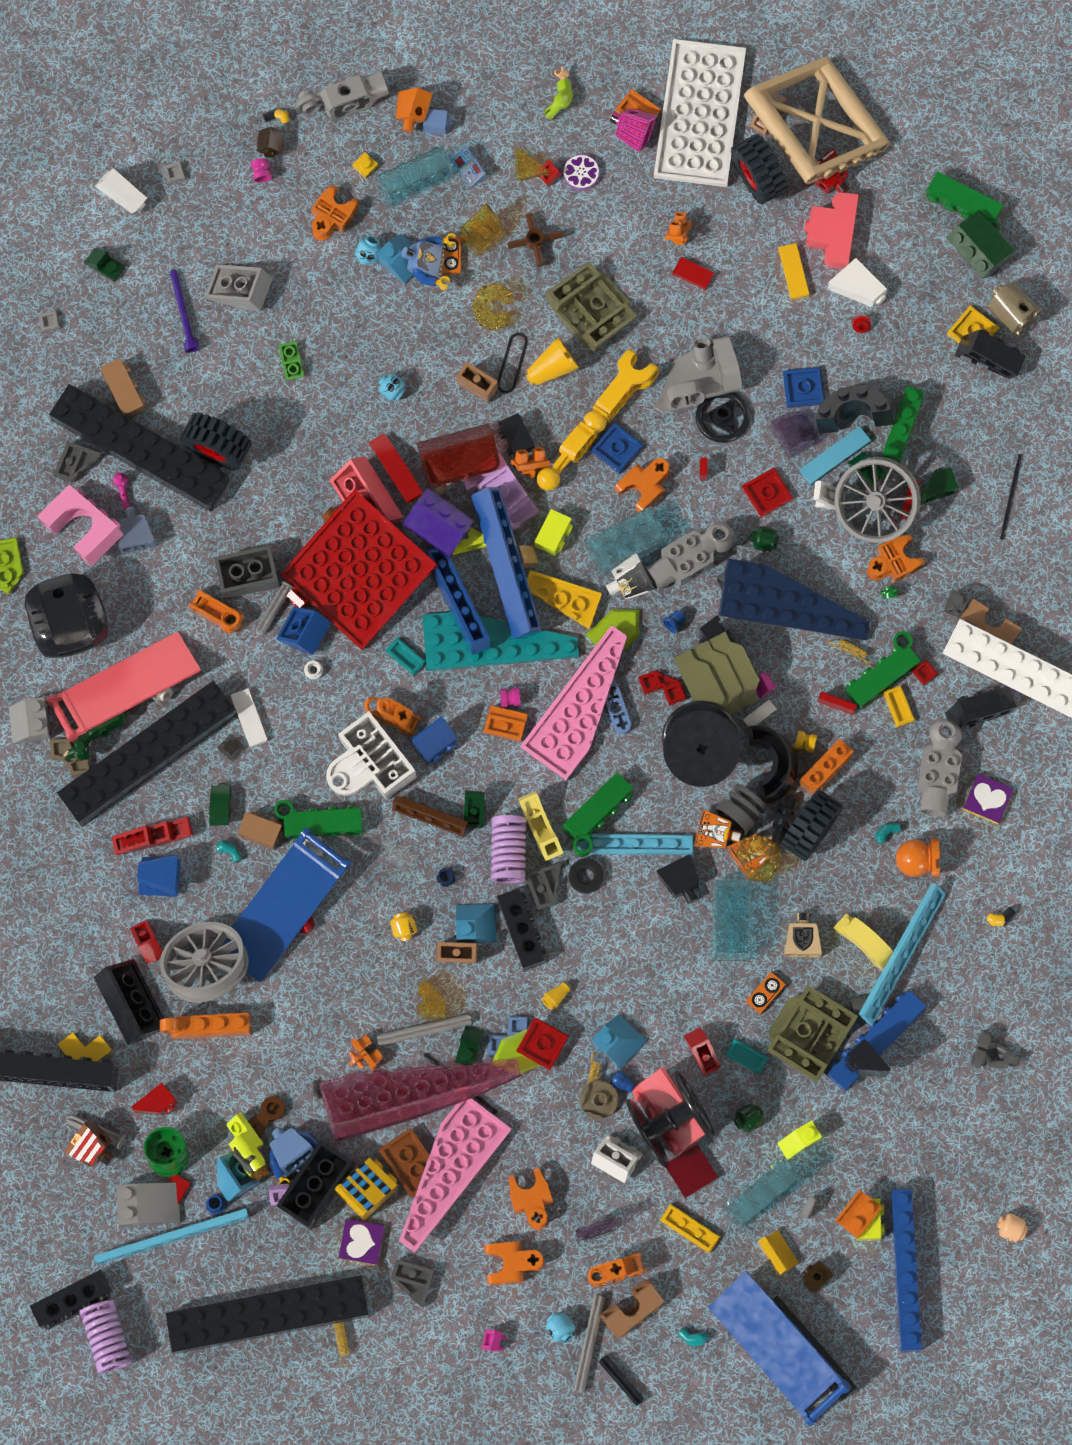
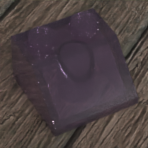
[770,410,821,460]

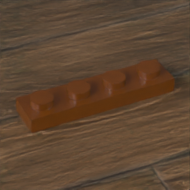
[392,795,468,837]

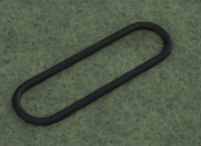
[498,333,527,393]

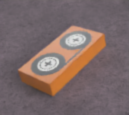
[442,237,461,274]
[746,972,786,1015]

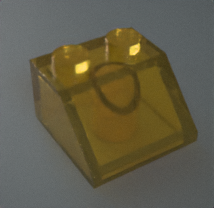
[460,203,503,256]

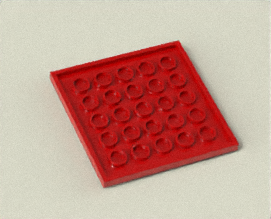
[280,489,438,650]

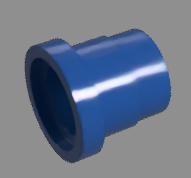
[662,610,686,634]
[206,1195,226,1215]

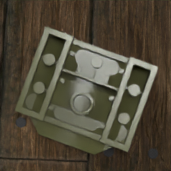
[545,261,637,351]
[674,631,760,715]
[767,985,858,1084]

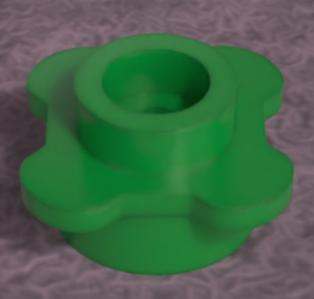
[879,586,900,599]

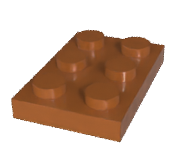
[378,1128,430,1199]

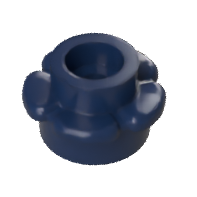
[436,868,455,887]

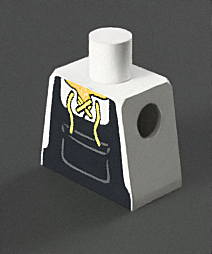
[606,554,654,599]

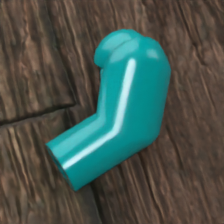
[875,823,901,844]
[216,840,242,863]
[677,1327,708,1346]

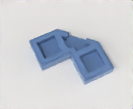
[488,1016,528,1056]

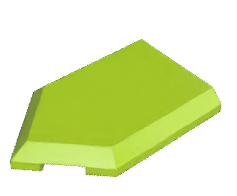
[0,537,24,595]
[585,609,640,651]
[491,1029,541,1076]

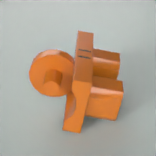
[665,212,693,245]
[511,447,550,479]
[349,1035,384,1071]

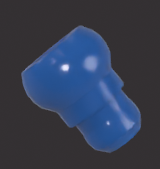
[610,1070,636,1092]

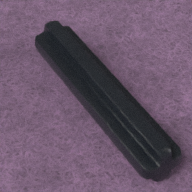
[599,1355,644,1406]

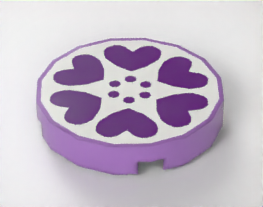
[563,154,600,191]

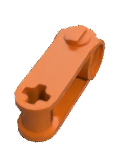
[188,590,244,634]

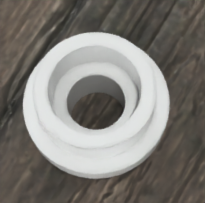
[304,660,323,680]

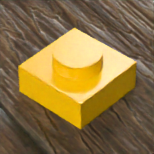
[352,152,379,179]

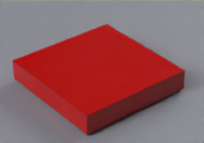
[741,467,793,518]
[516,1017,569,1070]

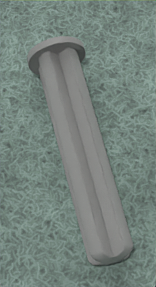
[256,581,295,635]
[68,1114,125,1149]

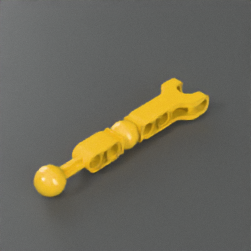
[537,349,660,491]

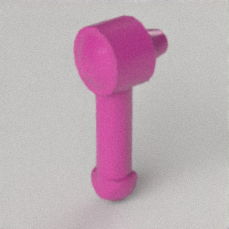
[113,473,131,511]

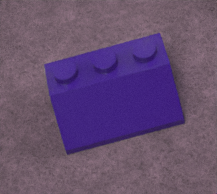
[403,488,474,557]

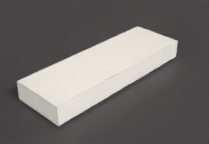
[231,688,268,748]

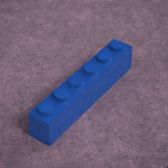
[426,547,490,655]
[827,990,926,1092]

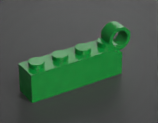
[926,171,1003,231]
[882,386,925,463]
[845,631,920,711]
[562,772,633,857]
[274,800,363,840]

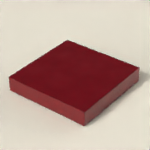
[666,1144,719,1199]

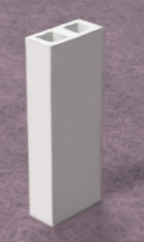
[743,700,777,727]

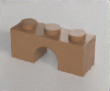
[960,599,1022,645]
[599,1279,664,1339]

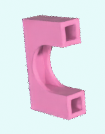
[37,485,124,566]

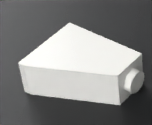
[95,168,147,213]
[828,258,887,307]

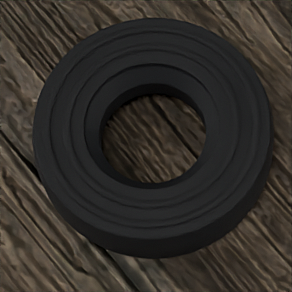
[569,858,603,894]

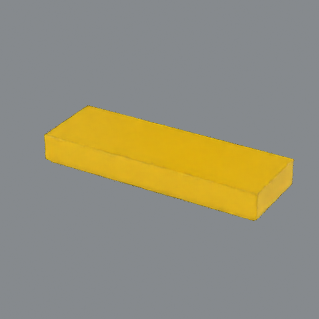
[778,243,809,301]
[660,1204,720,1254]

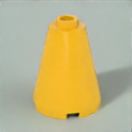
[526,337,579,386]

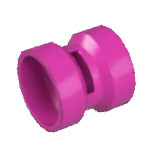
[251,158,272,183]
[500,687,521,708]

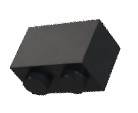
[497,413,535,459]

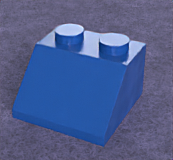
[276,607,331,655]
[412,716,458,765]

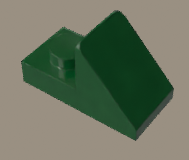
[84,248,125,282]
[464,790,485,828]
[455,1026,485,1069]

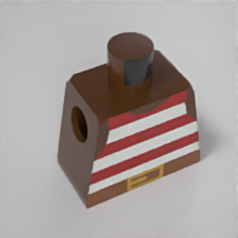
[64,1118,115,1167]

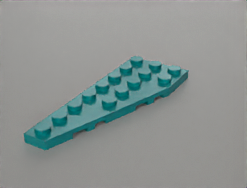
[422,612,579,671]

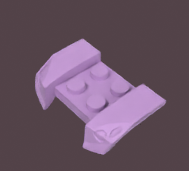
[463,453,540,530]

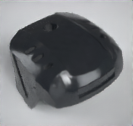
[25,573,108,658]

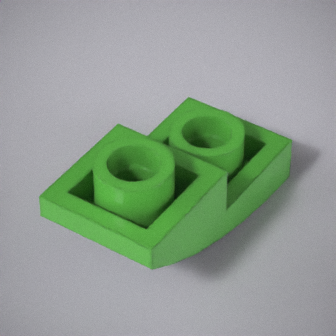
[278,341,304,381]

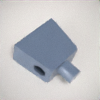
[118,507,156,554]

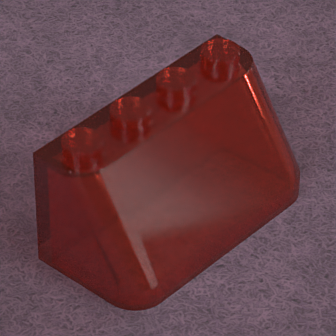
[416,423,500,487]

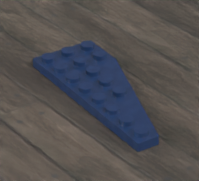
[718,558,869,641]

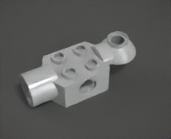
[296,70,389,122]
[645,523,735,591]
[917,719,962,817]

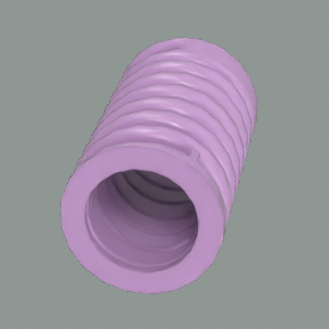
[491,815,526,884]
[79,1300,132,1374]

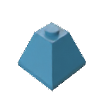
[376,234,413,284]
[456,904,496,943]
[592,1014,647,1069]
[217,1152,266,1202]

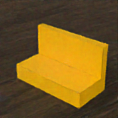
[758,1230,799,1276]

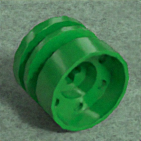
[143,1127,189,1177]

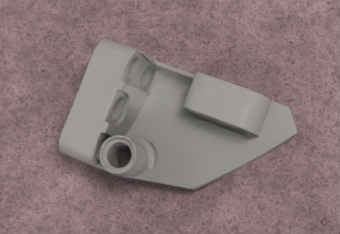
[653,336,743,413]

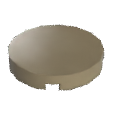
[579,1079,619,1119]

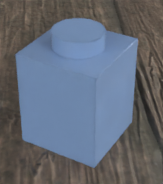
[423,109,451,135]

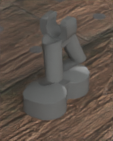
[971,1030,1020,1069]

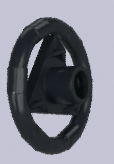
[695,392,750,443]

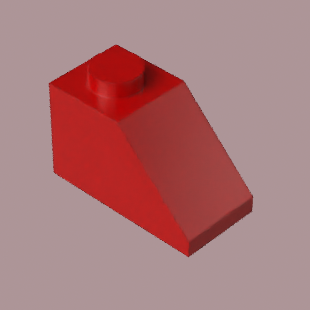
[130,920,163,964]
[683,1027,721,1076]
[131,1082,178,1115]

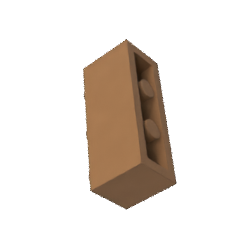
[100,358,146,418]

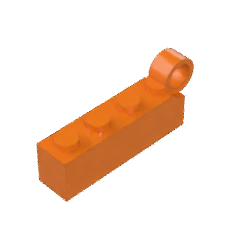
[160,1013,251,1040]

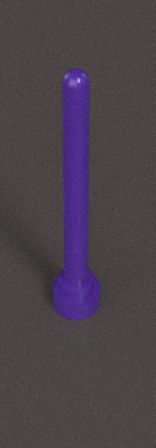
[170,269,200,353]

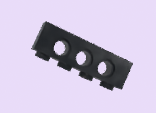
[497,888,548,971]
[30,1269,113,1330]

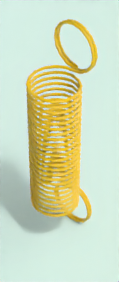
[828,638,872,667]
[588,1052,602,1083]
[333,1323,349,1365]

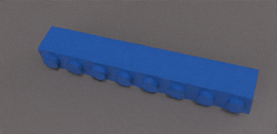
[472,487,542,639]
[890,1189,922,1352]

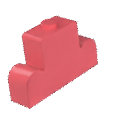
[804,192,858,270]

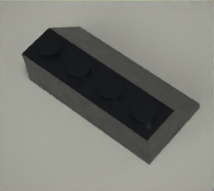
[93,959,164,1045]
[276,1140,355,1231]

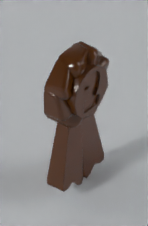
[248,1096,285,1138]

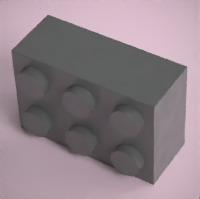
[214,545,280,599]

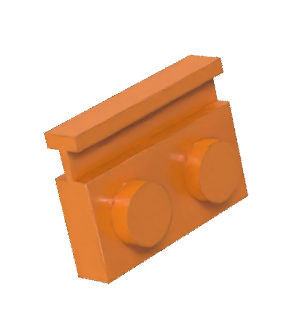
[615,89,661,117]
[484,705,528,742]
[835,1189,882,1239]

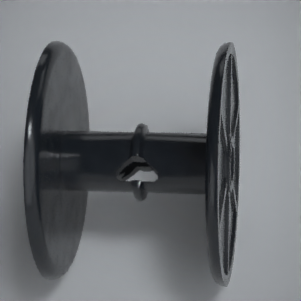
[662,701,740,787]
[626,1070,716,1168]

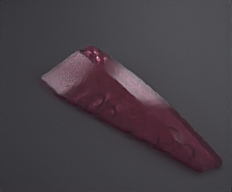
[319,1059,521,1142]

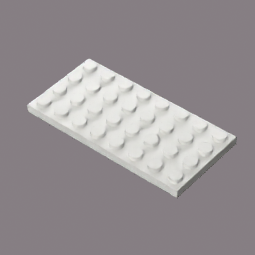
[654,39,746,187]

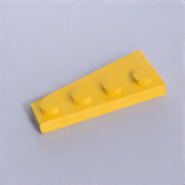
[527,570,602,630]

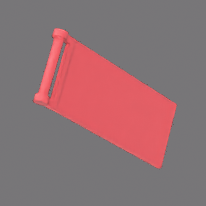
[46,632,201,742]

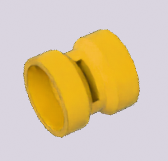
[794,731,817,754]

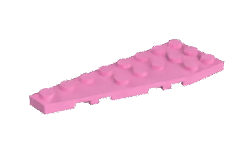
[520,625,627,781]
[399,1094,512,1253]

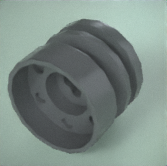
[716,784,767,835]

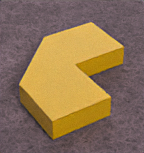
[57,1032,112,1062]

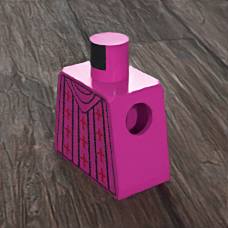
[610,108,656,152]

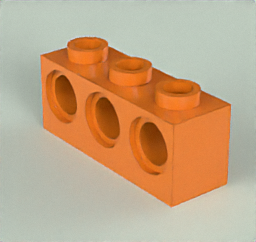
[799,739,854,796]

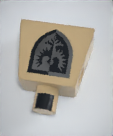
[784,913,822,958]

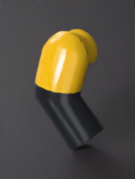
[262,108,290,124]
[987,907,1016,926]

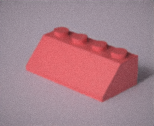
[329,456,404,526]
[632,1067,705,1157]

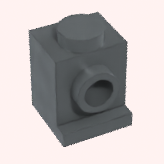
[943,589,970,618]

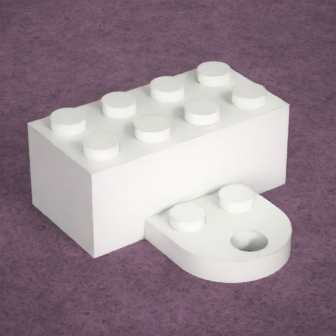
[326,711,417,800]

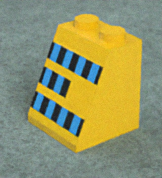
[335,1157,398,1221]

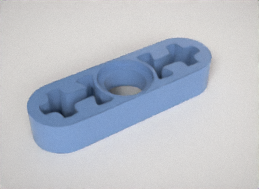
[605,681,631,735]

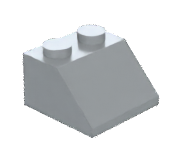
[9,697,51,744]

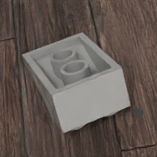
[205,264,273,311]
[116,1182,181,1228]

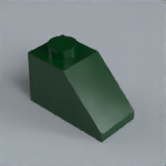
[847,452,886,490]
[921,467,959,505]

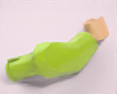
[543,66,573,120]

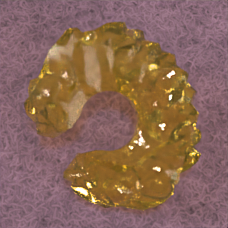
[472,282,513,331]
[737,835,782,883]

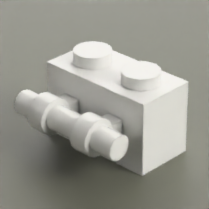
[591,1134,643,1183]

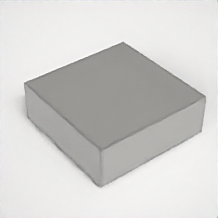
[163,161,186,185]
[38,310,60,333]
[800,1197,816,1220]

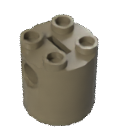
[987,281,1042,337]

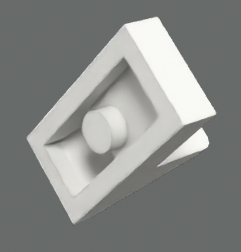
[813,481,846,509]

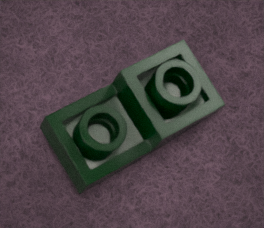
[209,785,232,826]

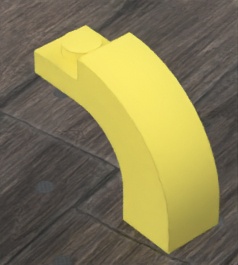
[518,791,563,861]
[833,914,893,971]

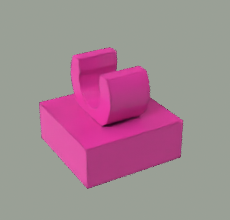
[756,672,777,699]
[481,1329,507,1352]

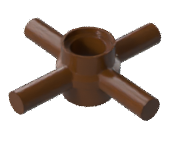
[507,213,563,267]

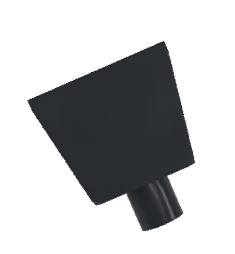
[656,854,699,904]

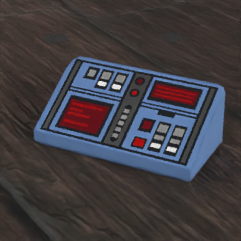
[450,146,486,188]

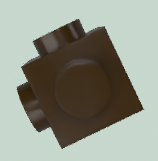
[257,126,284,158]
[802,1260,834,1293]

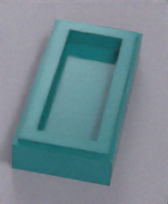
[385,637,426,677]
[725,1038,769,1075]

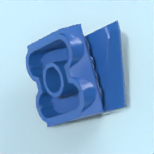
[137,855,181,897]

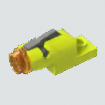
[226,1113,270,1181]

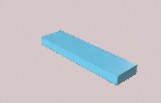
[799,426,871,485]

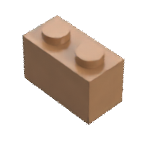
[456,362,498,403]
[237,811,283,850]
[437,942,478,963]

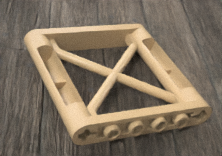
[744,56,891,184]

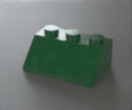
[946,210,1015,279]

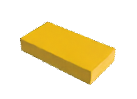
[883,686,915,728]

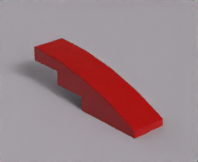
[368,433,423,504]
[112,817,194,855]

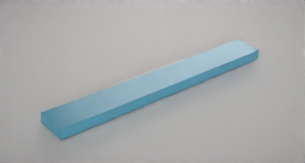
[859,883,946,1025]
[94,1209,249,1265]

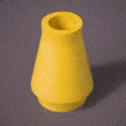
[541,982,571,1010]

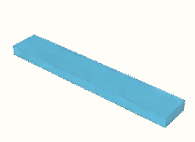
[577,834,694,855]

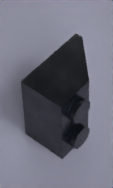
[845,1039,891,1077]

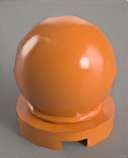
[895,838,940,877]

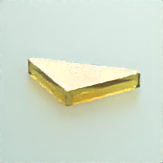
[514,147,550,181]

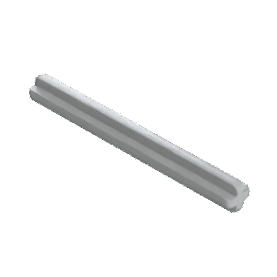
[377,1014,472,1046]
[574,1295,605,1393]

